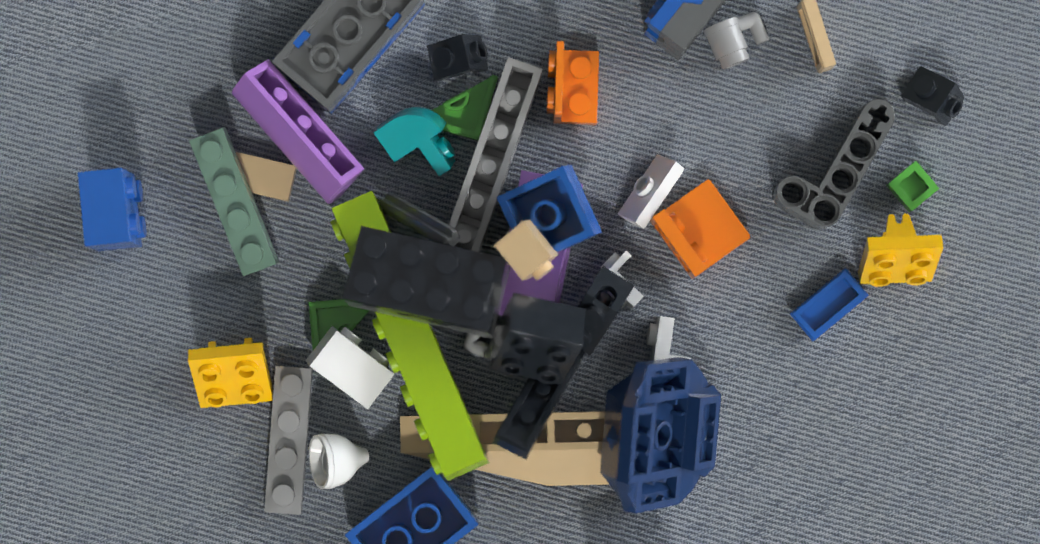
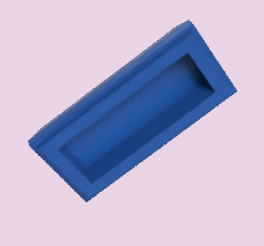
[790,268,869,342]

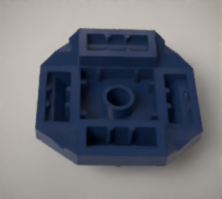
[600,357,721,514]

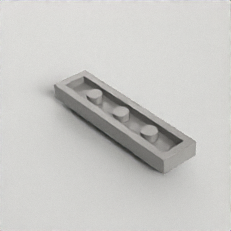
[264,366,313,515]

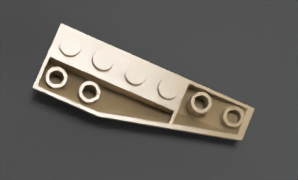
[400,411,609,486]

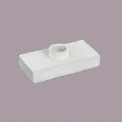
[618,154,684,229]

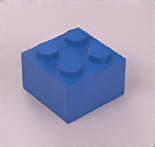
[497,165,602,253]
[78,168,147,251]

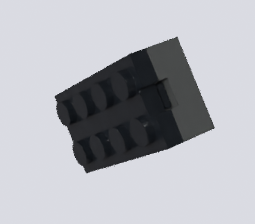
[343,226,511,339]

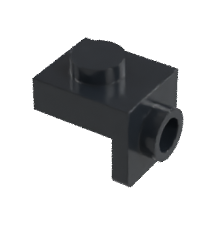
[427,34,488,81]
[901,66,964,126]

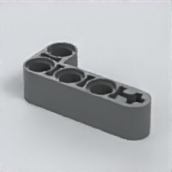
[772,99,895,229]

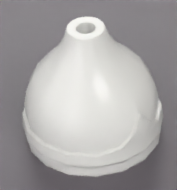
[309,433,369,489]

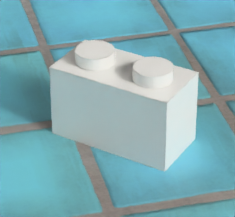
[305,326,395,409]

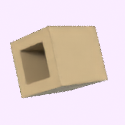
[494,220,558,281]

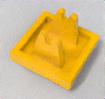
[858,214,943,287]
[188,337,273,408]

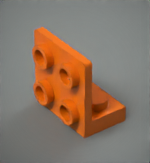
[547,41,599,125]
[650,180,750,279]

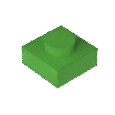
[886,161,939,213]

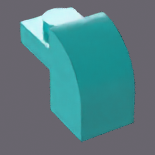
[373,107,456,176]

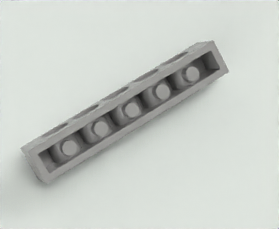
[449,57,543,252]

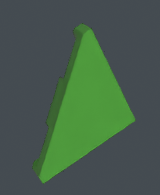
[432,75,498,141]
[309,299,369,350]

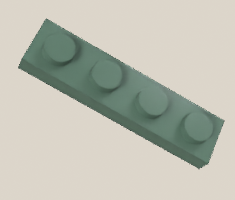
[189,127,279,277]

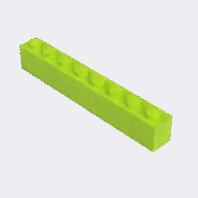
[330,191,489,481]

